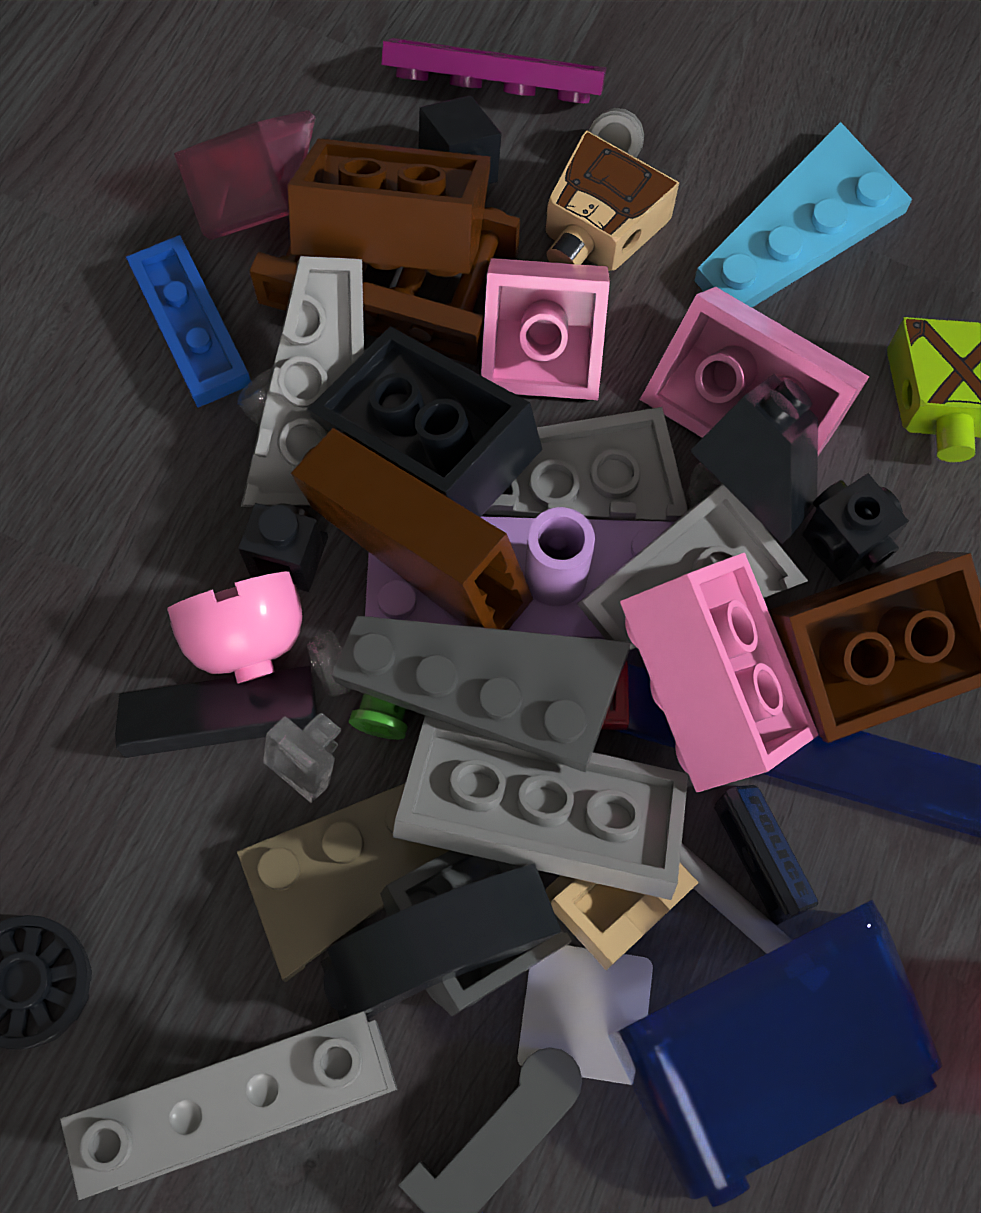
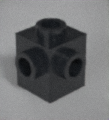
[802,473,909,582]

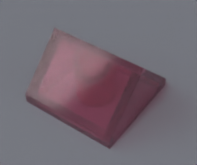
[174,110,316,240]

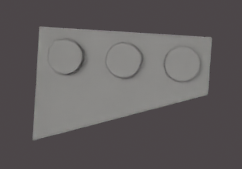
[577,484,808,650]

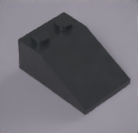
[307,326,543,517]

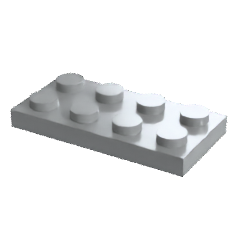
[393,715,688,900]

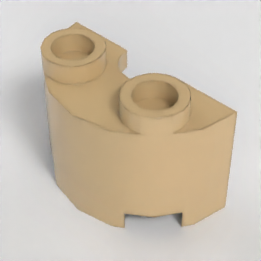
[545,863,699,970]

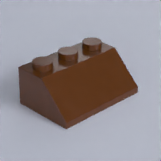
[288,138,491,277]
[768,551,981,743]

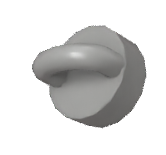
[588,108,644,158]

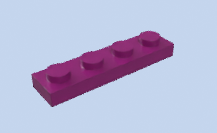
[381,38,606,103]

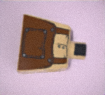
[546,131,679,271]

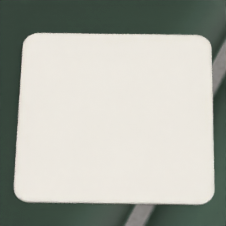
[517,945,653,1085]

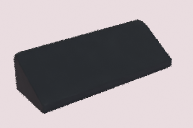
[115,666,319,758]

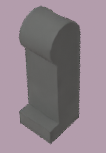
[398,1047,582,1213]

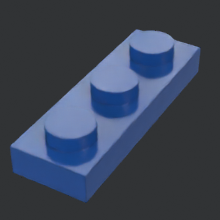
[126,235,252,408]

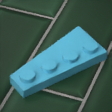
[694,122,912,307]

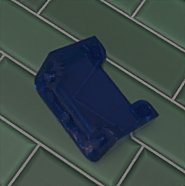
[608,899,943,1207]

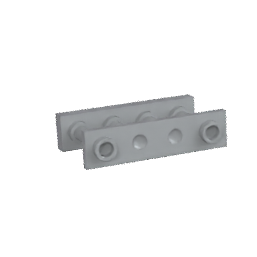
[60,1011,398,1200]

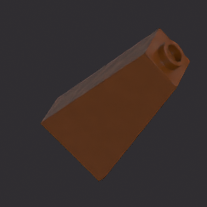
[291,428,534,630]

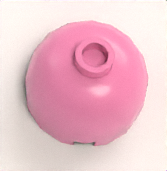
[167,571,303,684]

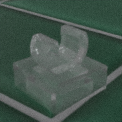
[263,713,341,804]

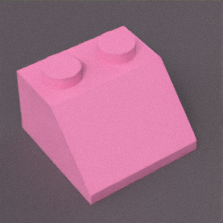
[481,258,610,400]

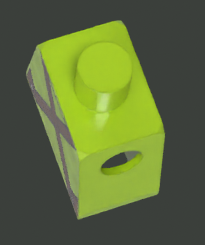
[887,317,981,462]

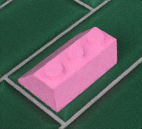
[640,286,869,456]
[620,552,819,793]

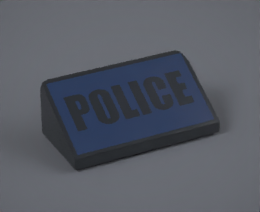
[714,785,818,925]

